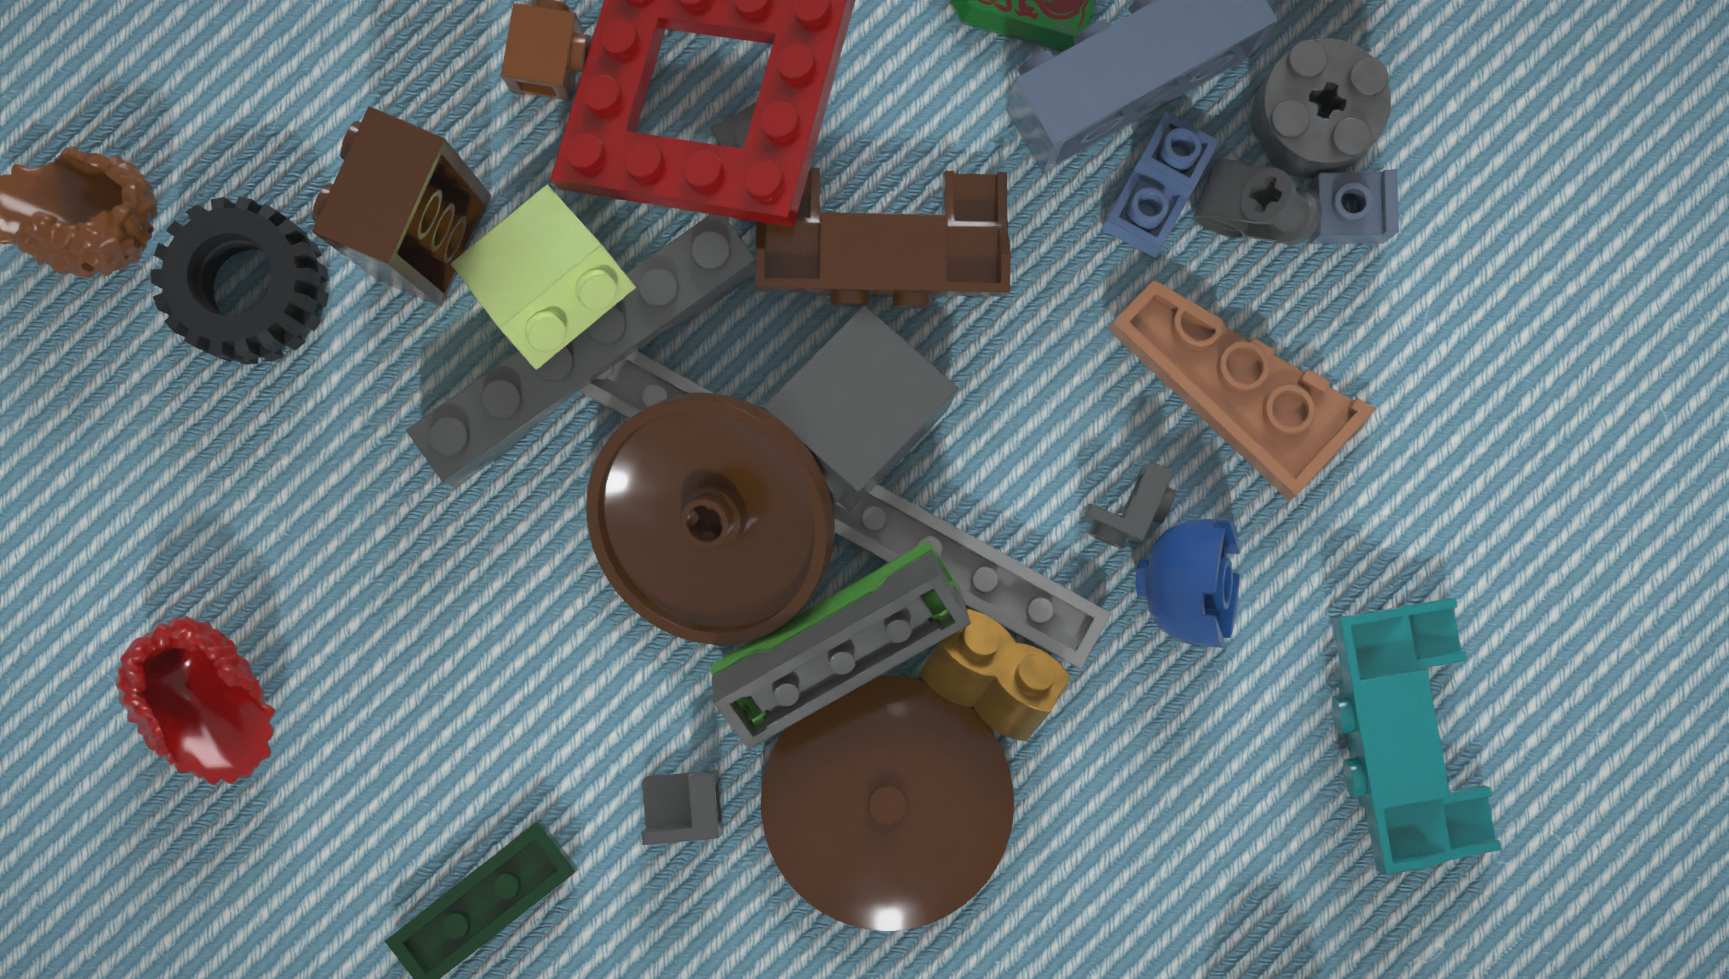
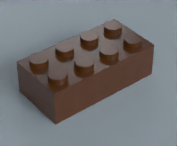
[312,106,492,307]

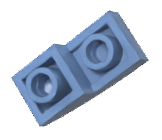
[1101,112,1220,258]

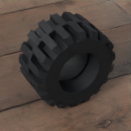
[151,197,329,365]

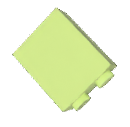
[451,184,636,370]

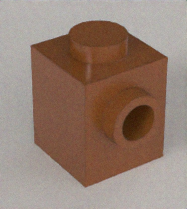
[501,0,590,101]

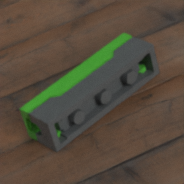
[711,540,971,749]

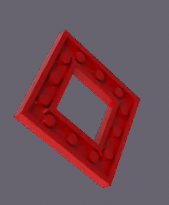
[550,0,855,228]

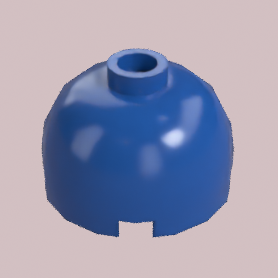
[1136,519,1240,648]

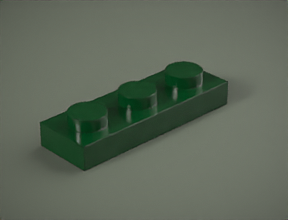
[385,819,579,979]

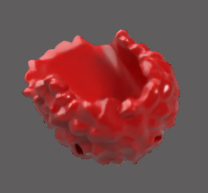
[115,616,276,785]

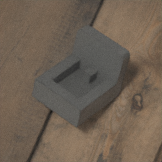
[1079,461,1177,549]

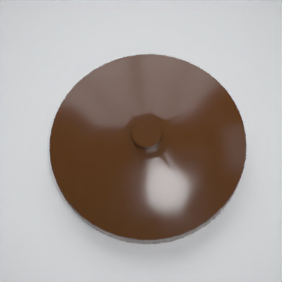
[586,393,835,645]
[761,675,1014,931]

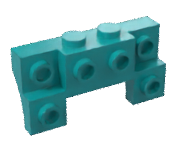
[1332,598,1502,875]

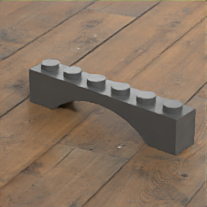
[406,214,756,488]

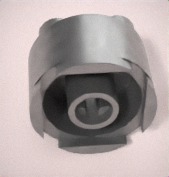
[1251,38,1391,179]

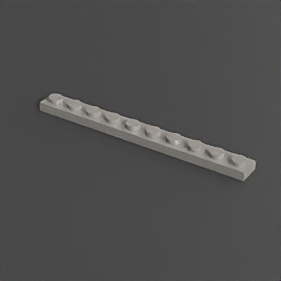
[579,351,1111,669]

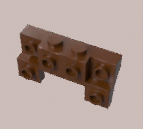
[755,167,1011,309]

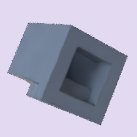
[1303,169,1399,244]

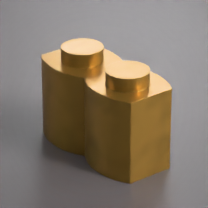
[920,609,1070,741]

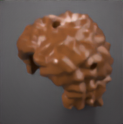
[0,146,158,278]

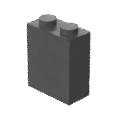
[762,305,959,512]

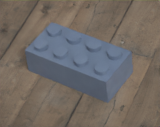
[1007,0,1278,173]

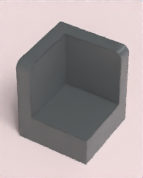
[641,770,723,845]

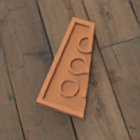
[1107,280,1376,501]

